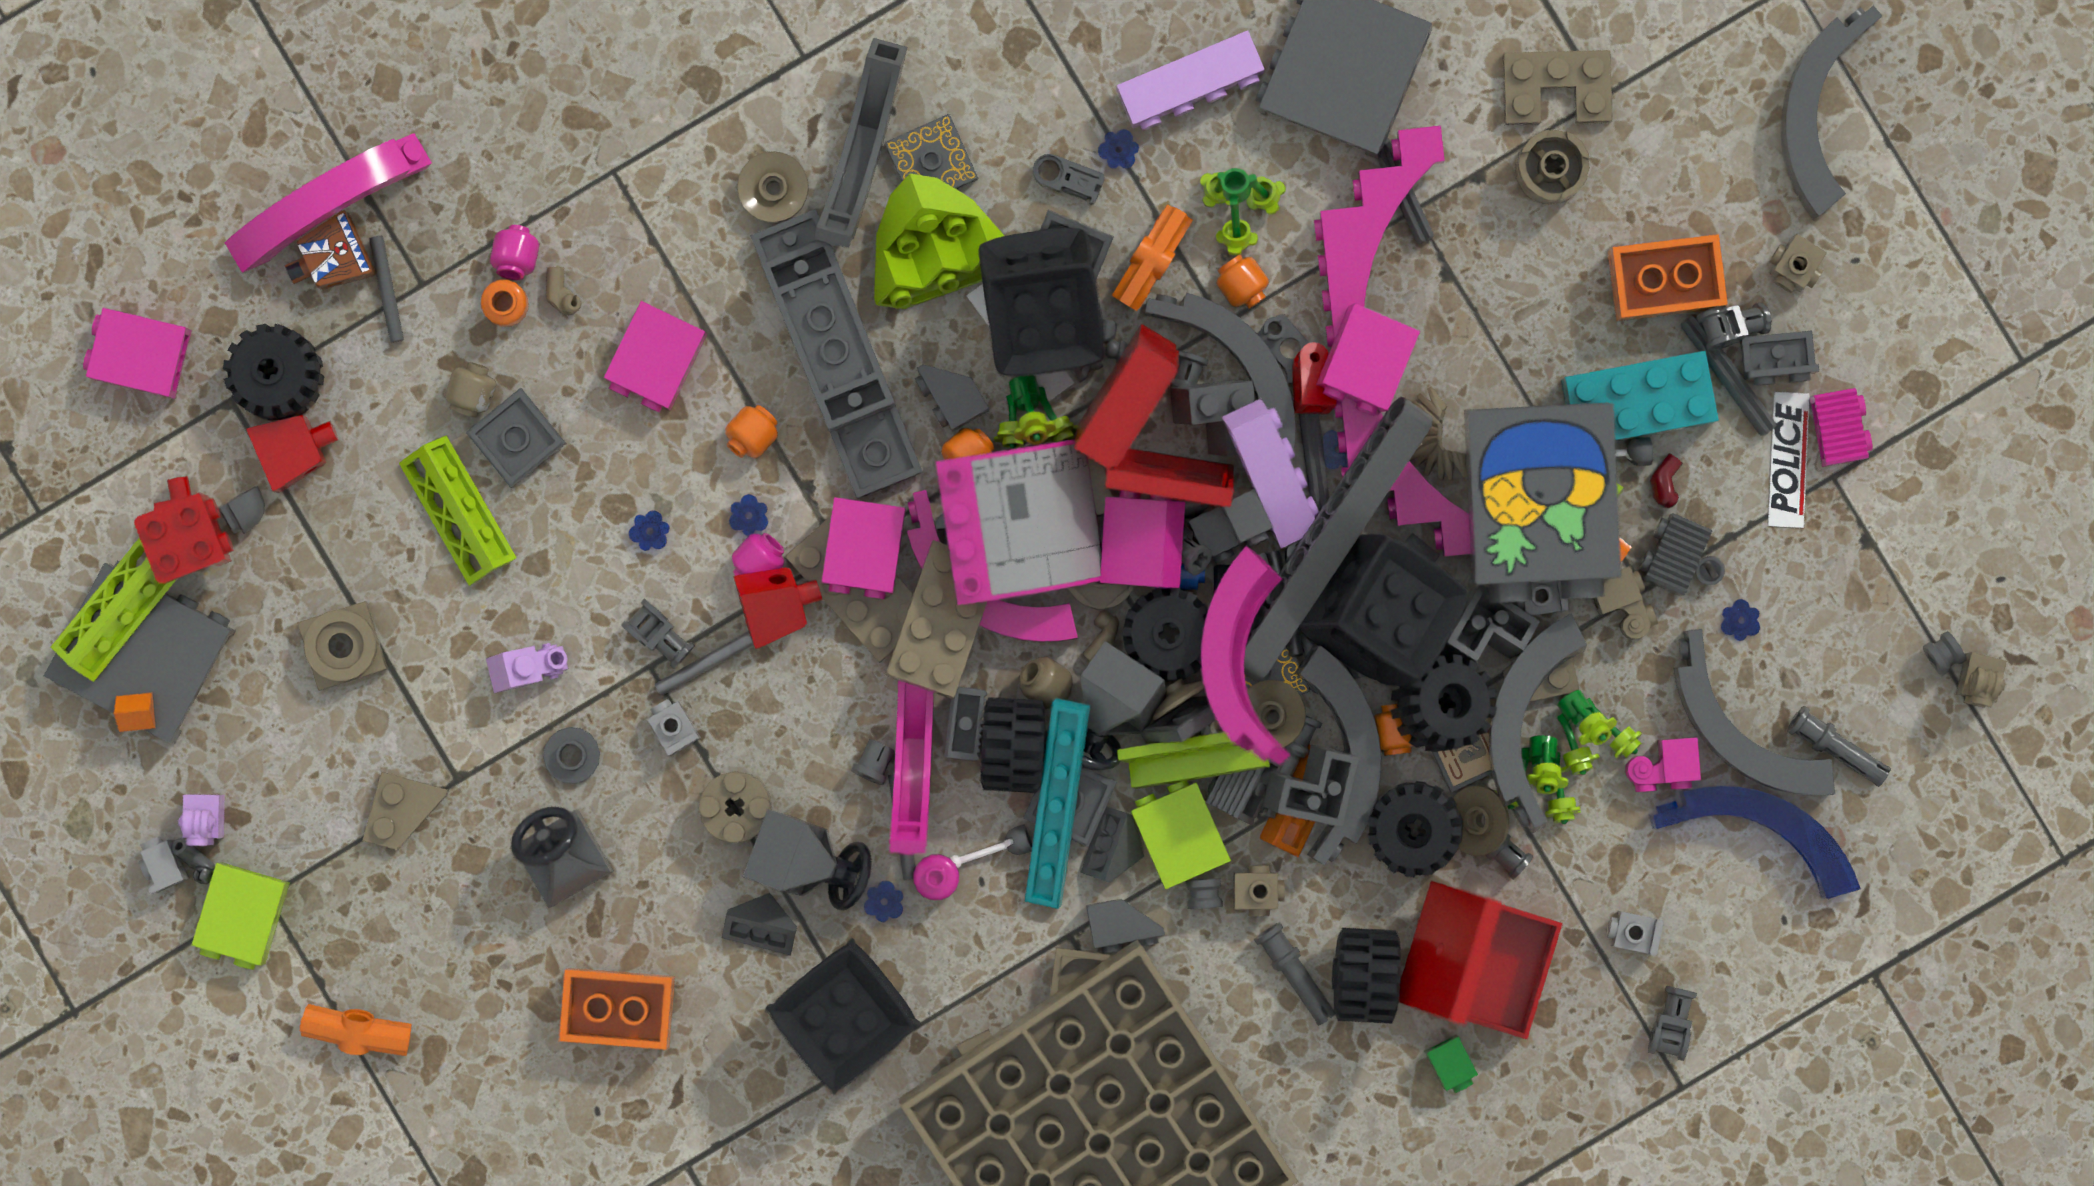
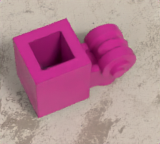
[1625,737,1701,792]

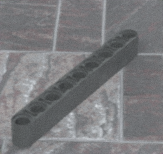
[1244,397,1433,682]

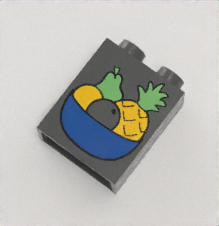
[1464,402,1621,602]

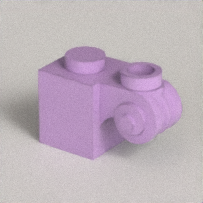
[486,643,569,693]
[178,794,225,846]

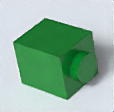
[1424,1035,1478,1093]

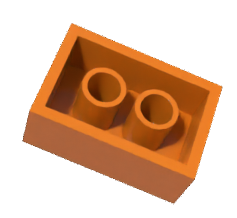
[1608,234,1728,322]
[559,968,675,1050]

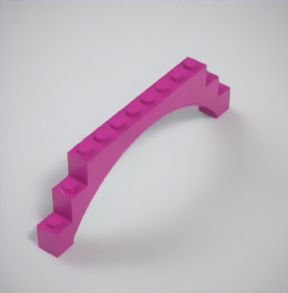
[1314,125,1471,557]

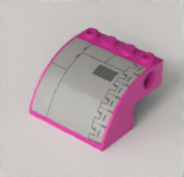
[936,439,1102,605]

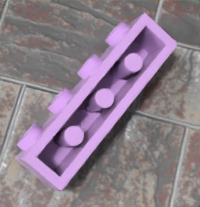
[1116,30,1265,131]
[1222,399,1319,548]

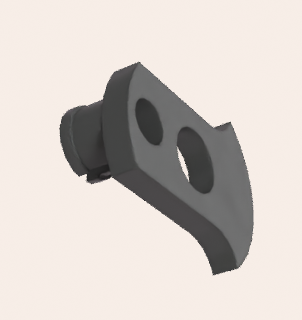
[1258,314,1309,384]

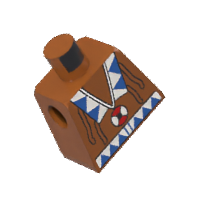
[285,210,376,290]

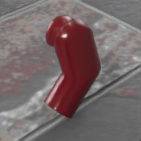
[1650,453,1683,508]

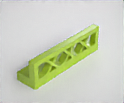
[399,435,517,586]
[51,538,177,682]
[1117,732,1270,789]

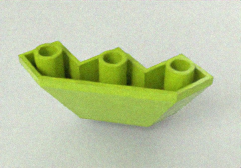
[874,173,1004,309]

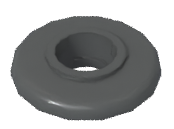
[543,727,600,784]

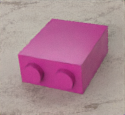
[604,301,707,413]
[1316,303,1420,415]
[83,308,192,399]
[1100,491,1185,588]
[822,497,906,599]

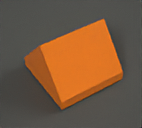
[114,693,156,732]

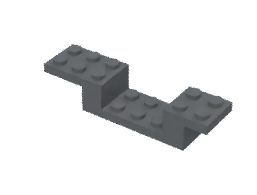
[750,209,923,499]

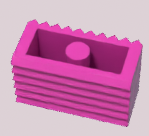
[1809,388,1873,467]

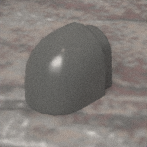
[218,486,265,534]

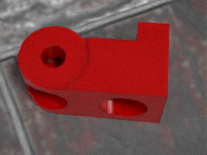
[1292,342,1337,414]

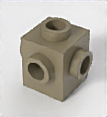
[1769,234,1827,293]
[1233,866,1285,916]

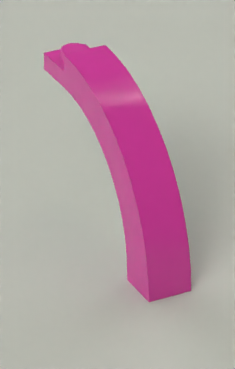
[224,133,432,273]
[907,490,1078,642]
[1201,546,1290,765]
[889,680,934,855]

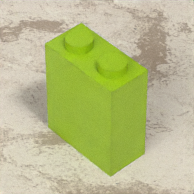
[1131,781,1231,890]
[192,862,290,970]

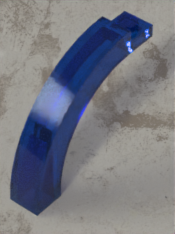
[1649,786,1861,899]

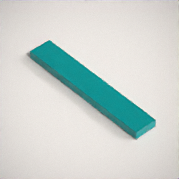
[1025,698,1090,909]

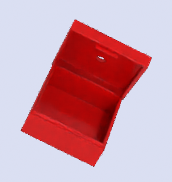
[1074,323,1234,507]
[1398,881,1563,1040]

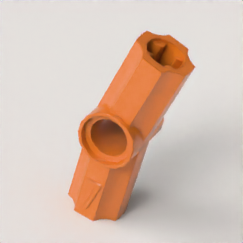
[1111,204,1193,311]
[299,1004,412,1056]

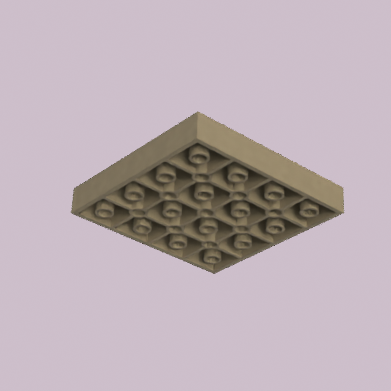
[898,939,1299,1186]

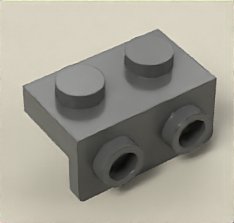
[1740,330,1819,386]

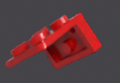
[134,492,234,584]

